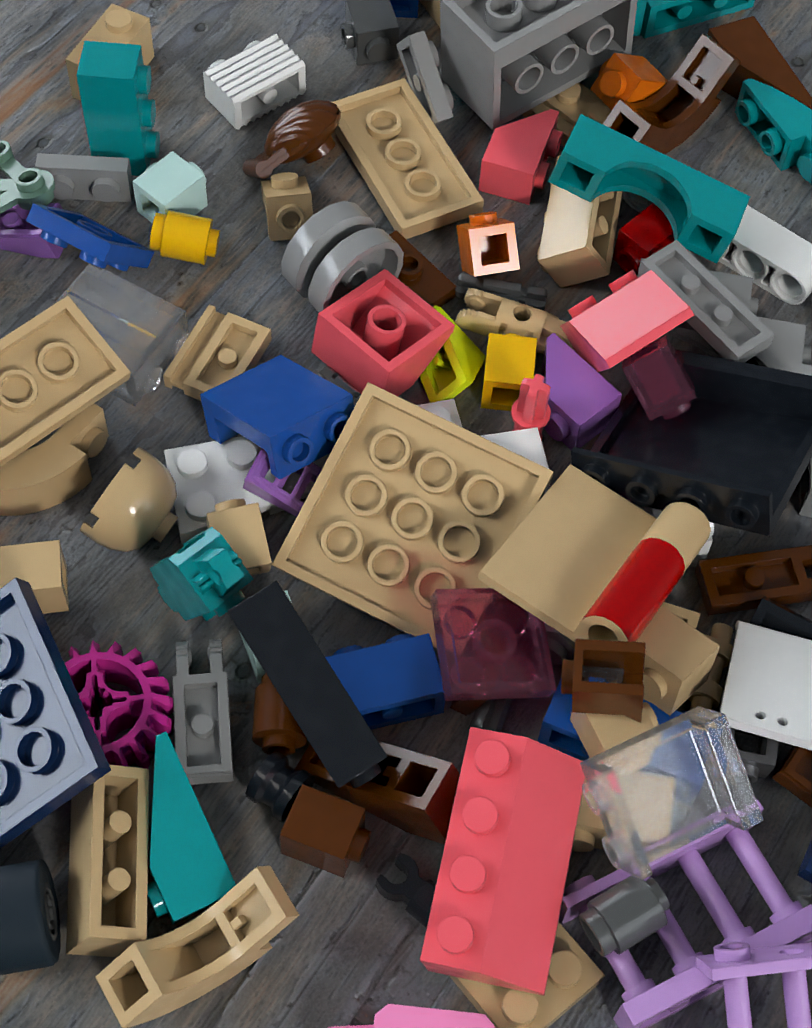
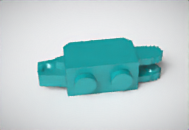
[150,527,254,621]

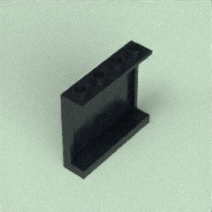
[571,344,812,536]

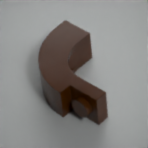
[603,34,741,154]

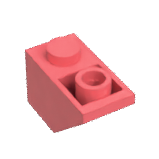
[478,109,563,205]

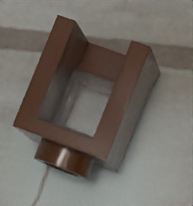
[561,639,646,723]

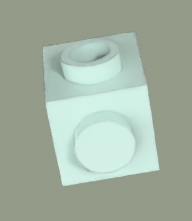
[132,151,208,223]

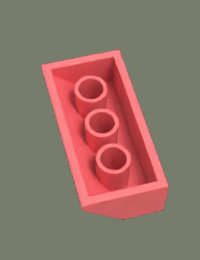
[420,727,588,996]

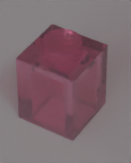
[622,335,696,421]

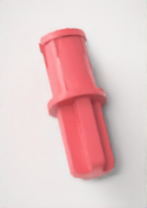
[511,374,551,441]

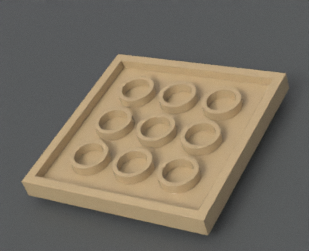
[272,382,554,661]

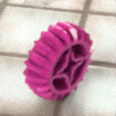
[65,640,174,769]

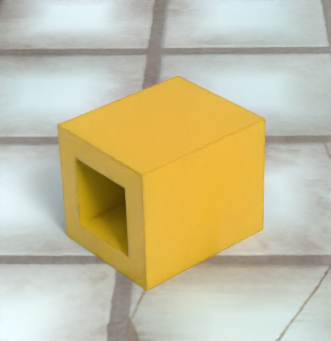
[480,333,537,411]

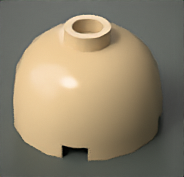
[80,447,178,552]

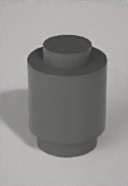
[578,873,670,957]

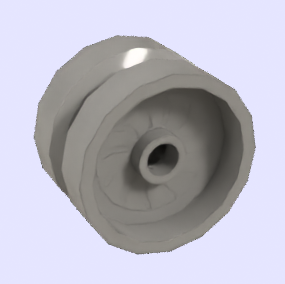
[281,201,404,313]

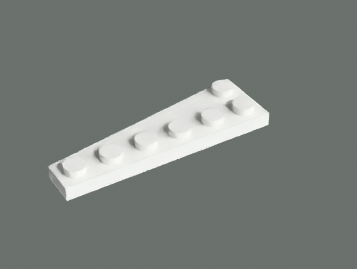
[164,399,463,544]

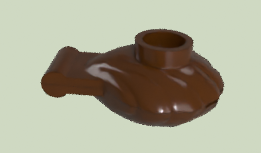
[243,100,341,179]

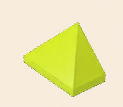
[420,305,486,403]

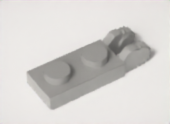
[173,638,234,785]

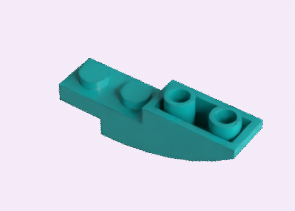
[734,78,812,185]

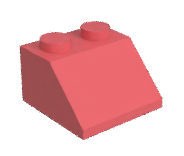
[311,269,455,396]
[560,270,694,372]

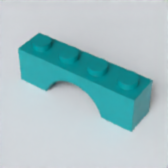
[548,114,751,264]

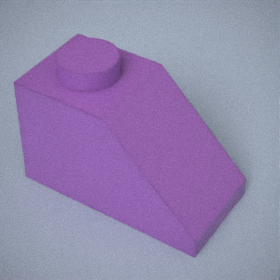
[542,333,622,450]

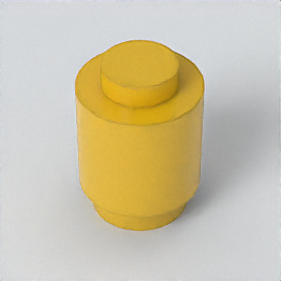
[150,210,220,265]

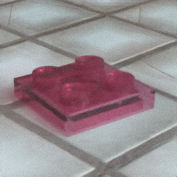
[430,588,556,701]

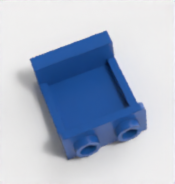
[200,355,354,479]

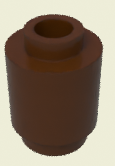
[252,673,307,756]

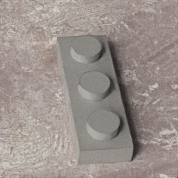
[638,240,775,363]

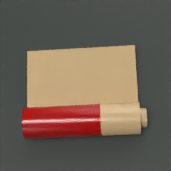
[477,464,711,642]

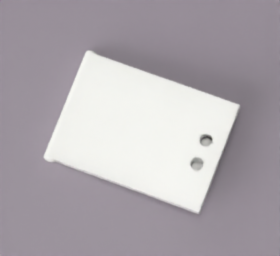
[717,620,812,750]

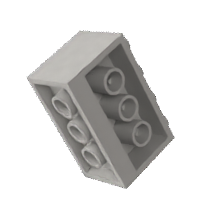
[440,0,637,130]

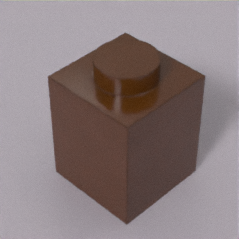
[280,784,371,878]

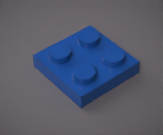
[26,203,154,272]

